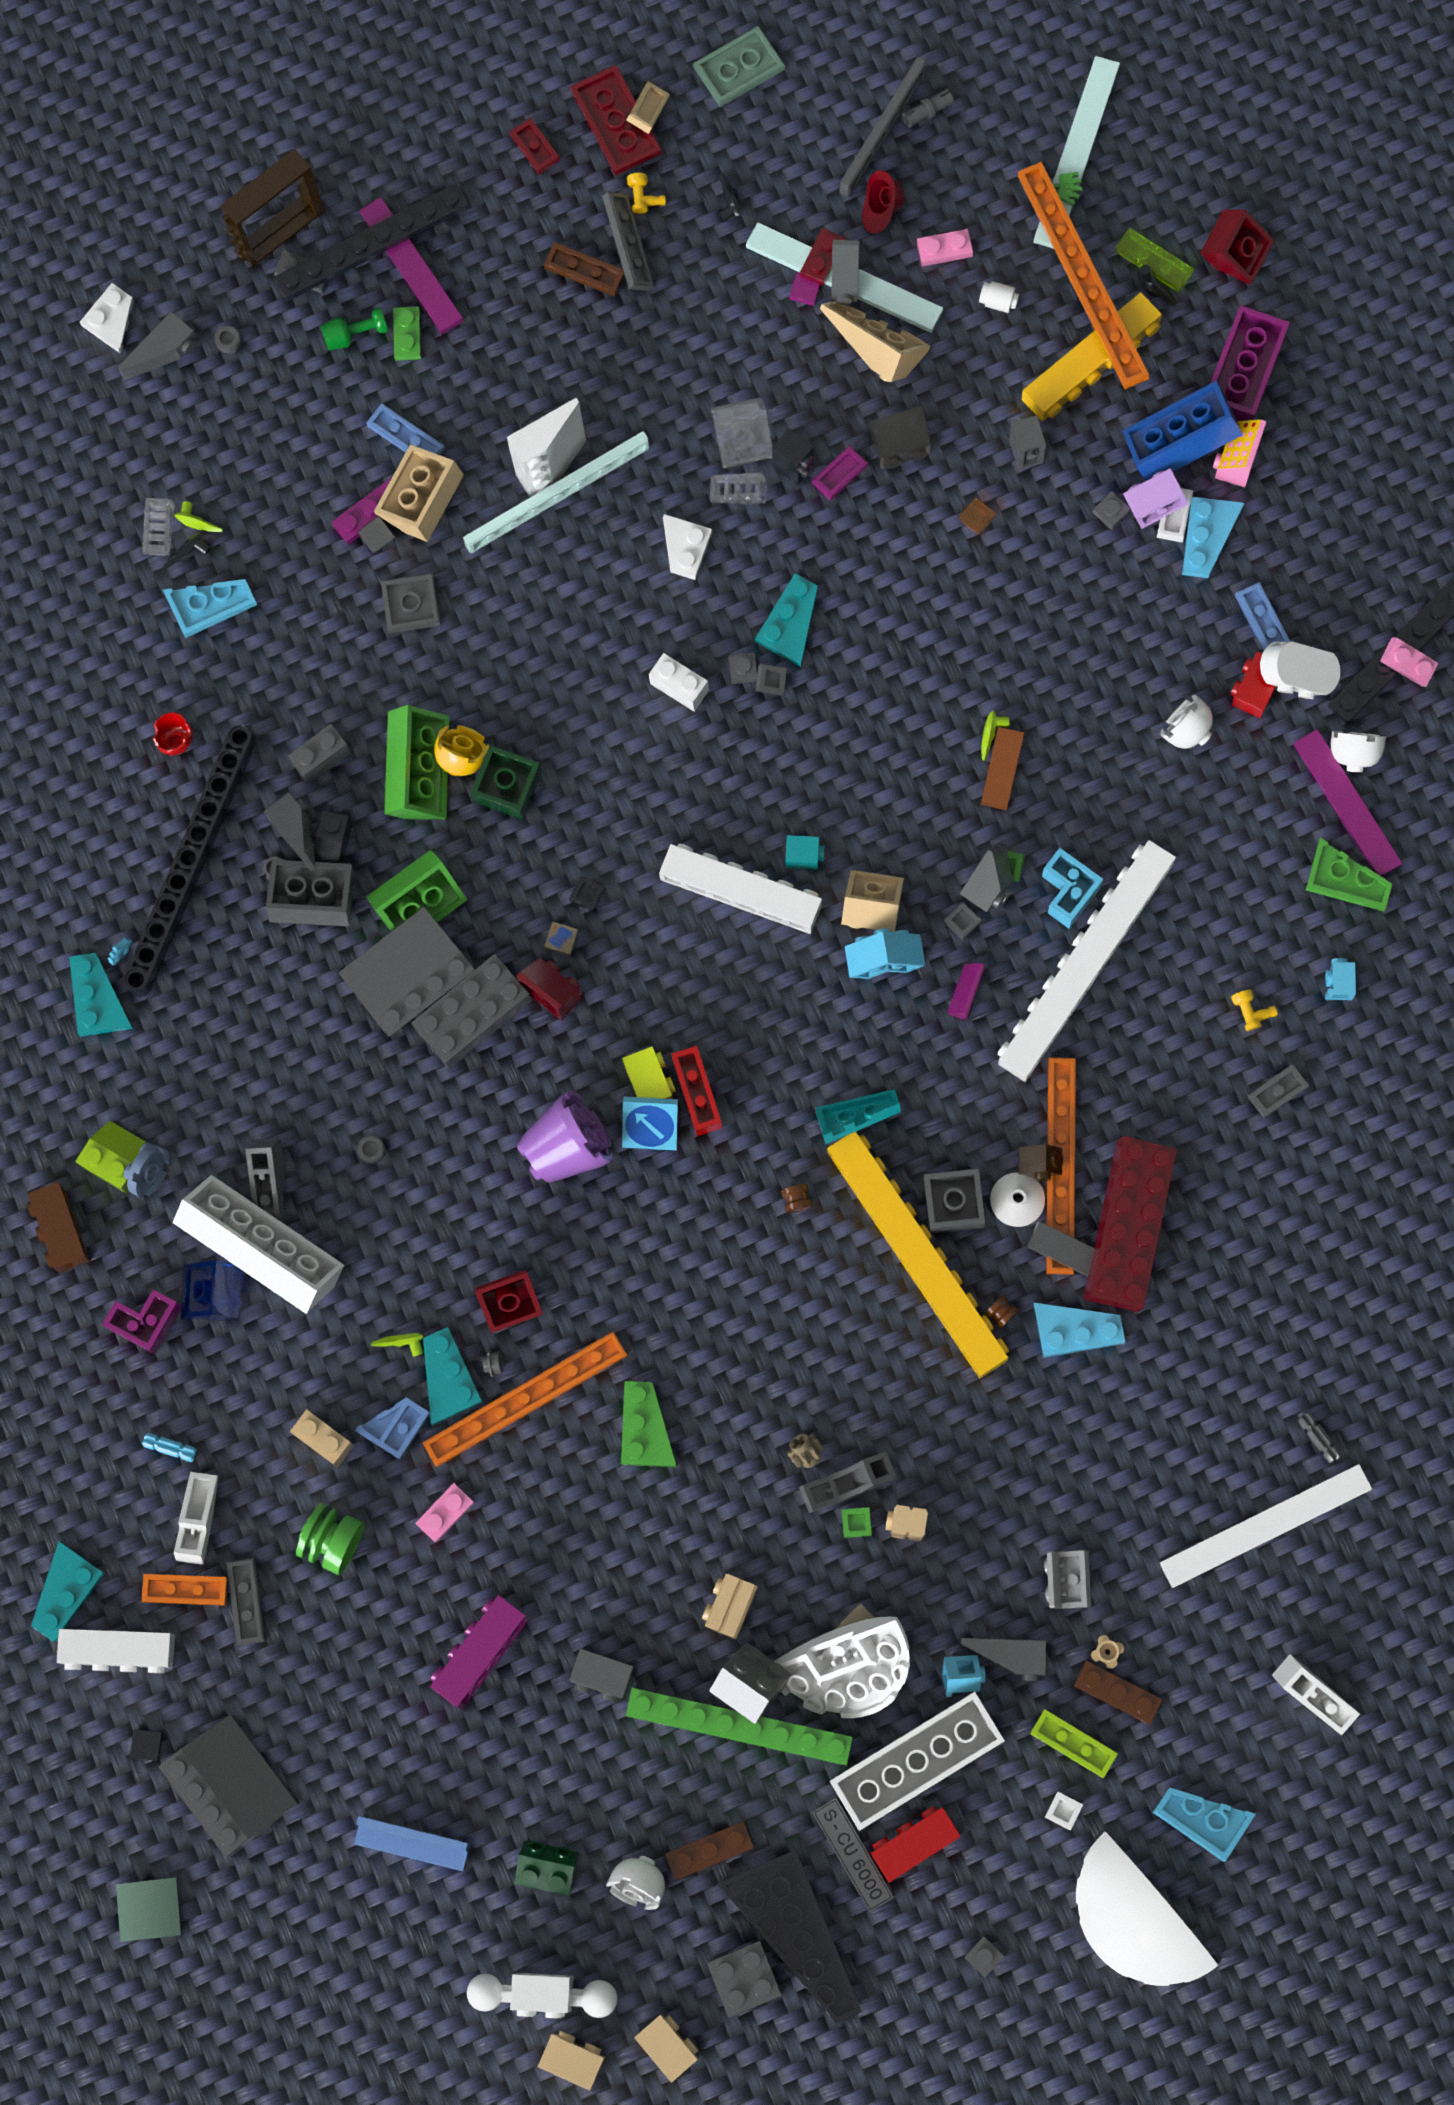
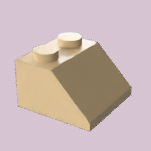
[841,870,904,932]

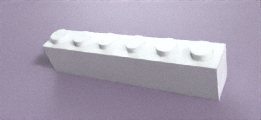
[659,844,822,934]

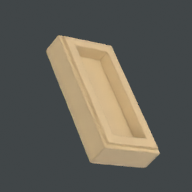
[627,81,670,134]

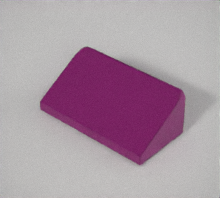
[948,963,985,1020]

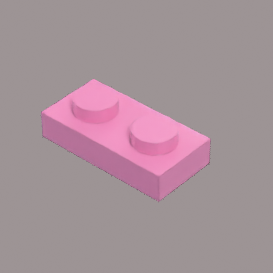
[917,229,973,267]
[1380,637,1438,687]
[415,1483,474,1543]

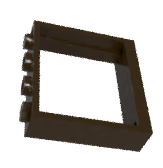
[220,148,325,267]

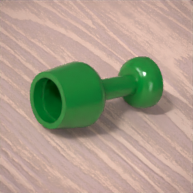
[320,307,388,351]

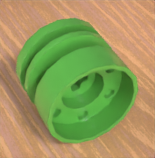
[296,1503,365,1576]

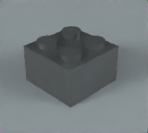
[923,1169,985,1234]
[709,1642,792,1724]
[707,1940,782,2018]

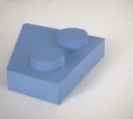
[355,1398,430,1460]

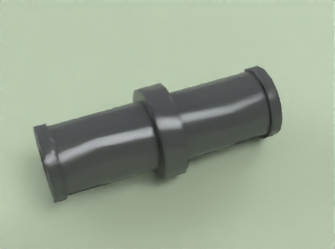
[902,89,954,128]

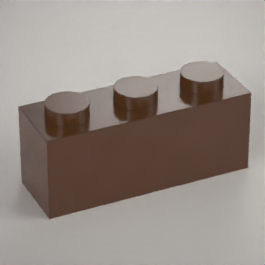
[27,1182,90,1273]

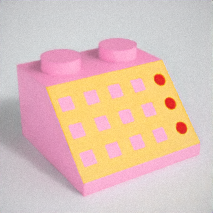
[1213,420,1266,487]

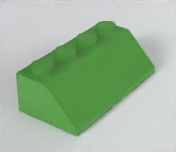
[384,705,450,819]

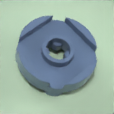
[124,1142,170,1198]

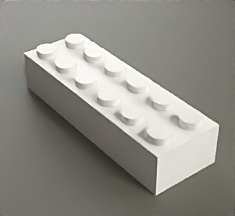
[173,1175,344,1314]
[830,1692,1004,1831]

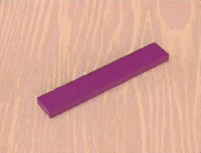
[359,197,463,335]
[1293,729,1402,877]

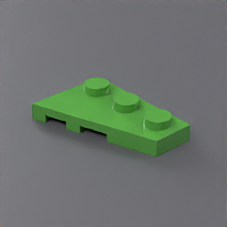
[1306,837,1392,912]
[621,1381,677,1467]

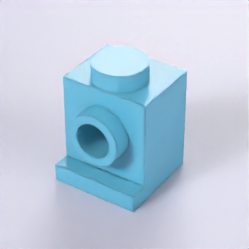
[1325,958,1356,1000]
[942,1655,986,1697]

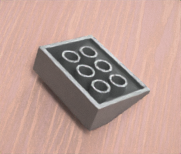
[338,907,475,1037]
[158,1714,298,1857]

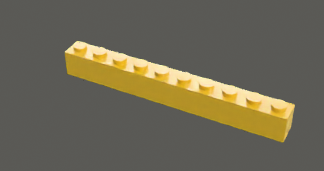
[827,1132,1009,1379]

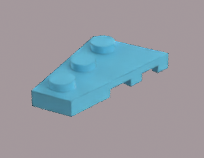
[1182,497,1244,578]
[1033,1303,1125,1358]
[1153,1788,1256,1862]

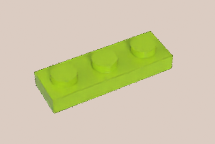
[1030,1709,1118,1778]

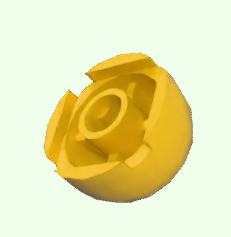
[434,725,489,776]

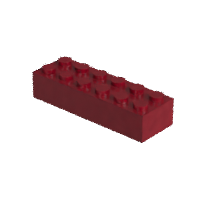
[1083,1136,1177,1312]

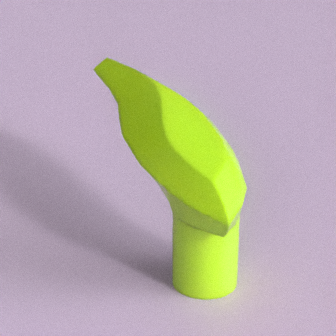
[174,501,223,532]
[981,710,1009,761]
[371,1333,423,1357]

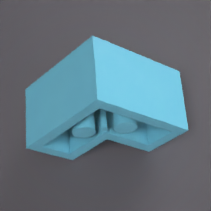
[1042,848,1103,929]
[845,928,925,979]

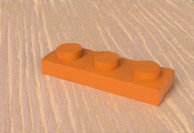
[142,1574,228,1606]

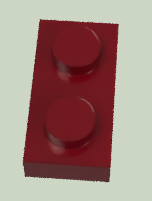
[509,118,560,175]
[800,228,846,286]

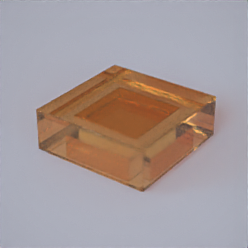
[958,497,996,535]

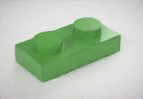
[393,307,421,360]

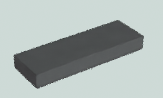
[1027,1222,1095,1277]
[226,1558,266,1646]

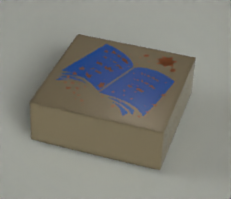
[544,922,579,956]

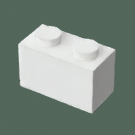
[649,653,709,711]

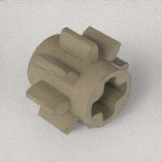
[787,1434,824,1468]

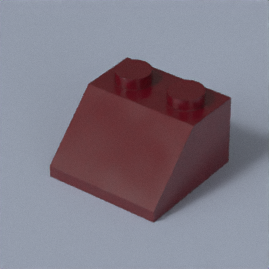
[1200,210,1275,284]
[517,958,583,1021]
[474,1269,543,1333]

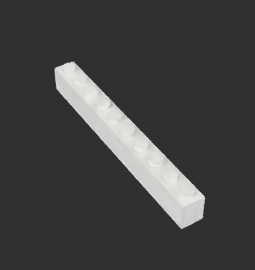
[997,840,1176,1082]

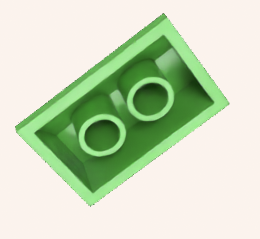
[366,850,467,932]

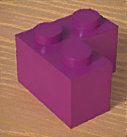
[102,1290,182,1355]

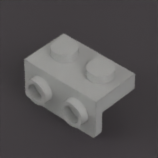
[1044,1550,1091,1609]

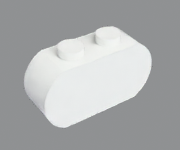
[1260,641,1340,699]

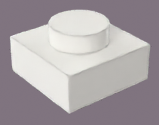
[1045,1792,1083,1831]

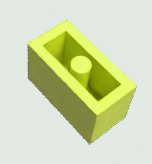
[622,1047,676,1099]

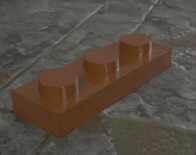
[544,242,625,296]
[1073,1661,1162,1725]
[665,1821,754,1881]

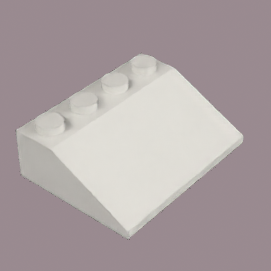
[507,398,586,497]

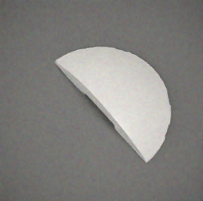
[774,1617,910,1718]
[1076,1831,1218,1986]

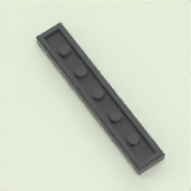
[840,57,926,197]

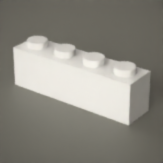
[57,1629,175,1673]

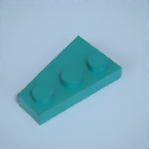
[755,573,818,667]
[69,953,133,1037]
[31,1541,105,1642]

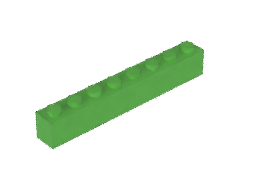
[626,1688,853,1766]

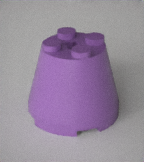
[517,1091,614,1183]

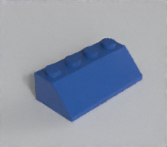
[1122,380,1243,481]

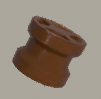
[781,1184,812,1213]
[985,1295,1019,1330]

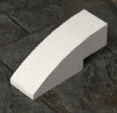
[174,1472,218,1565]

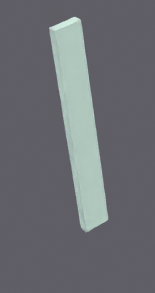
[1033,56,1120,249]
[746,222,943,333]
[463,431,649,553]

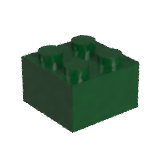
[470,745,542,820]

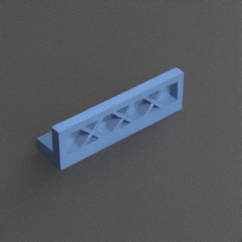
[354,1816,471,1871]

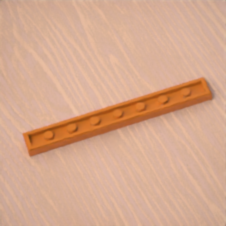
[1046,1058,1076,1275]
[422,1331,628,1467]

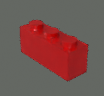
[671,1046,723,1136]
[870,1806,961,1883]

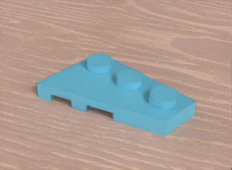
[163,579,257,638]

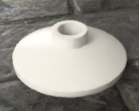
[990,1173,1045,1227]

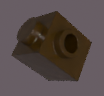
[1019,1144,1063,1181]

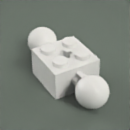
[467,1973,617,2018]

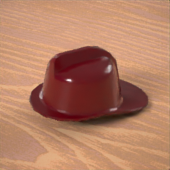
[862,170,904,234]

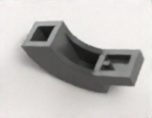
[799,1451,897,1513]

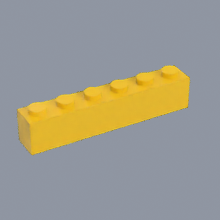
[1022,292,1162,422]

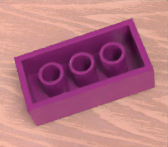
[1210,305,1290,421]
[430,1595,530,1709]

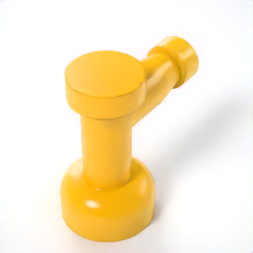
[627,173,666,214]
[1231,989,1277,1031]

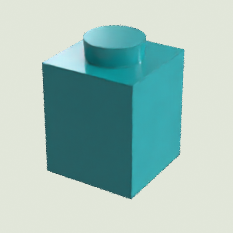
[785,835,824,870]

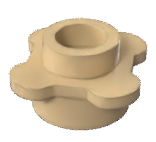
[1091,1635,1124,1669]

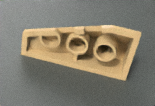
[820,301,930,382]

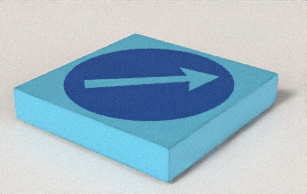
[622,1096,678,1151]

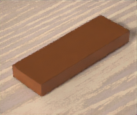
[981,727,1024,810]

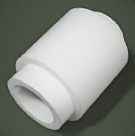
[979,281,1019,313]

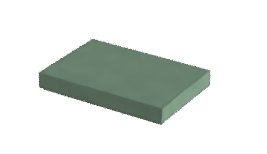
[693,26,785,107]

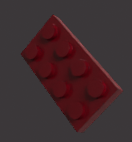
[570,65,661,176]

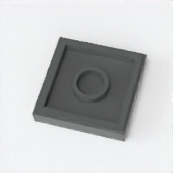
[381,573,441,634]

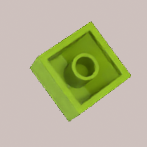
[75,1121,146,1194]

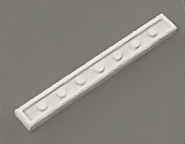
[1159,1464,1372,1588]

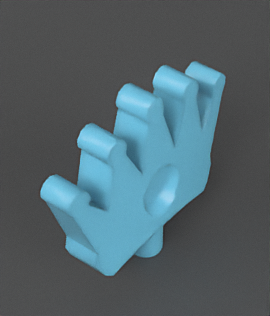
[108,938,133,965]

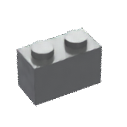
[1009,415,1046,470]
[288,724,351,784]
[569,1649,635,1703]

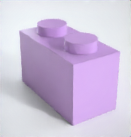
[1123,469,1189,529]

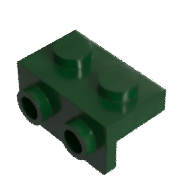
[514,1841,579,1896]

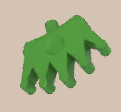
[1053,172,1082,206]

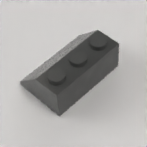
[266,860,353,927]

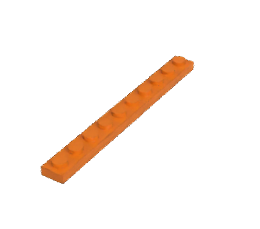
[1018,162,1149,389]

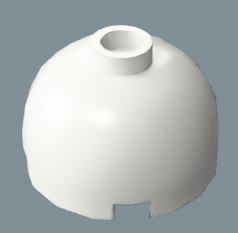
[1160,695,1213,749]
[1331,731,1386,772]
[606,1856,665,1910]

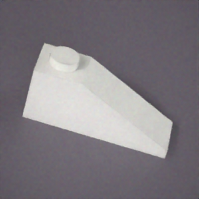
[1272,1654,1360,1735]

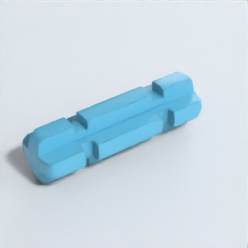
[142,1433,197,1462]

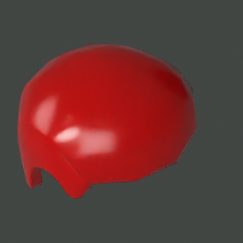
[153,712,194,756]

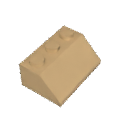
[374,444,464,542]

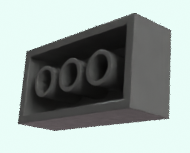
[411,954,532,1069]

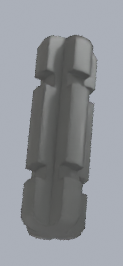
[1298,1412,1341,1463]

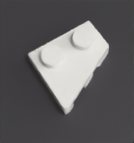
[80,283,134,353]
[663,514,712,580]

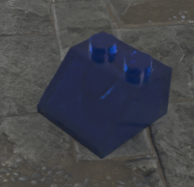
[181,1260,244,1321]

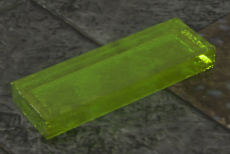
[1115,228,1194,292]

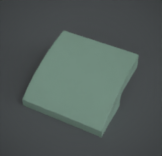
[116,1878,181,1942]

